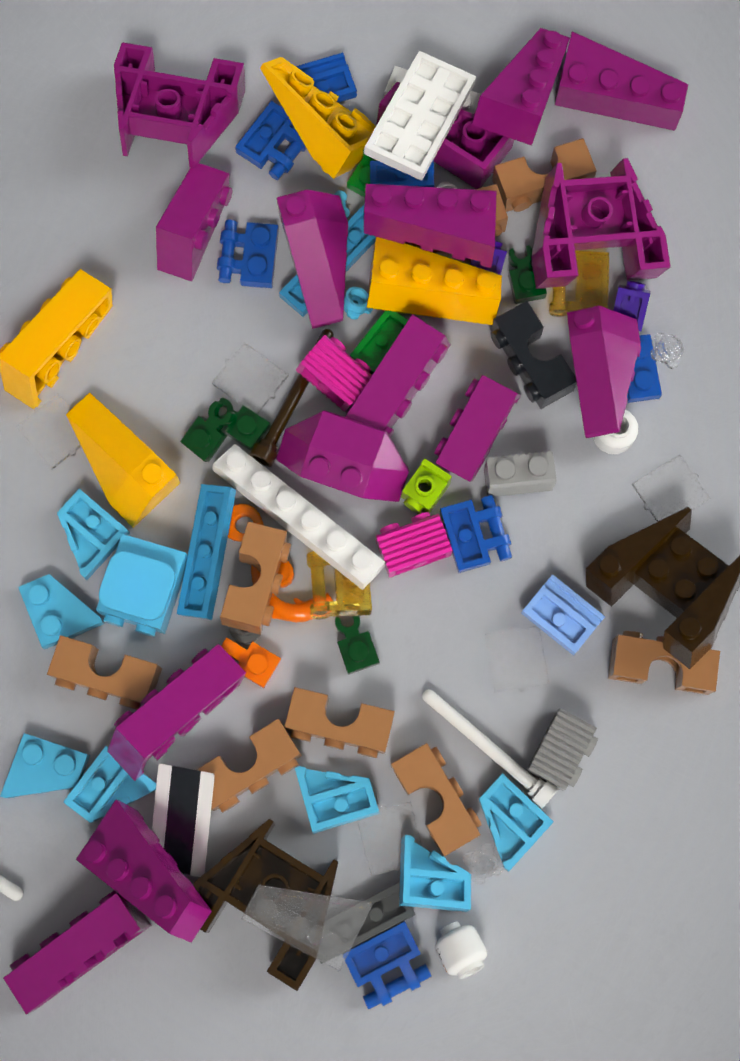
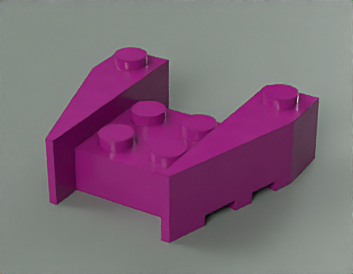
[114,42,245,168]
[531,158,671,289]

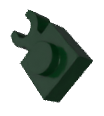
[508,245,547,304]
[219,398,271,451]
[180,401,236,462]
[335,611,380,675]

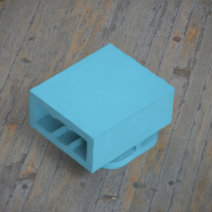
[96,534,188,637]

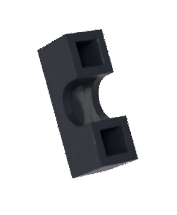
[490,301,577,409]

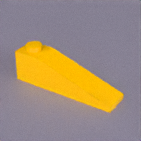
[260,57,376,179]
[66,392,180,528]

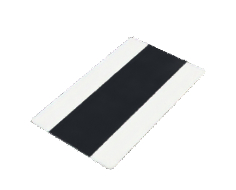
[152,764,215,877]

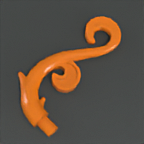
[228,503,334,623]

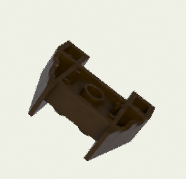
[586,507,740,669]
[193,819,338,991]

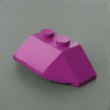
[276,410,410,502]

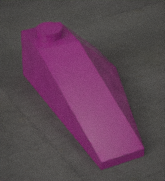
[276,189,348,329]
[567,306,641,438]

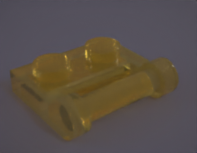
[549,251,609,317]
[306,551,372,620]

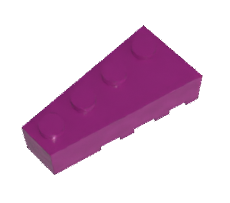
[472,28,570,146]
[555,31,689,131]
[376,82,514,189]
[364,184,497,268]
[345,314,451,438]
[107,644,246,781]
[76,799,212,943]
[3,890,152,1015]

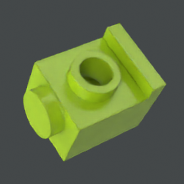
[401,458,452,514]

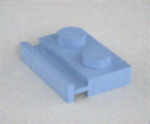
[521,574,605,656]

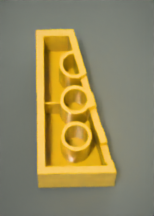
[367,237,502,325]
[0,269,113,410]

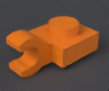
[221,637,281,688]

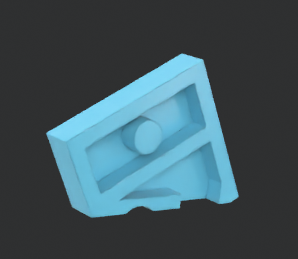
[57,489,130,580]
[18,574,105,649]
[0,733,90,799]
[63,746,156,823]
[295,766,380,834]
[478,773,554,872]
[399,835,471,912]

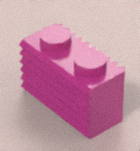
[296,335,372,412]
[376,512,453,578]

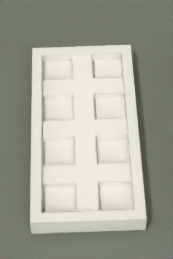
[364,51,476,181]

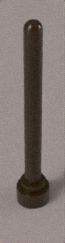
[248,329,334,467]

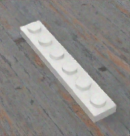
[213,444,385,590]

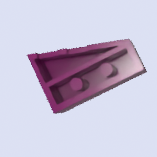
[156,163,233,282]
[434,375,521,482]

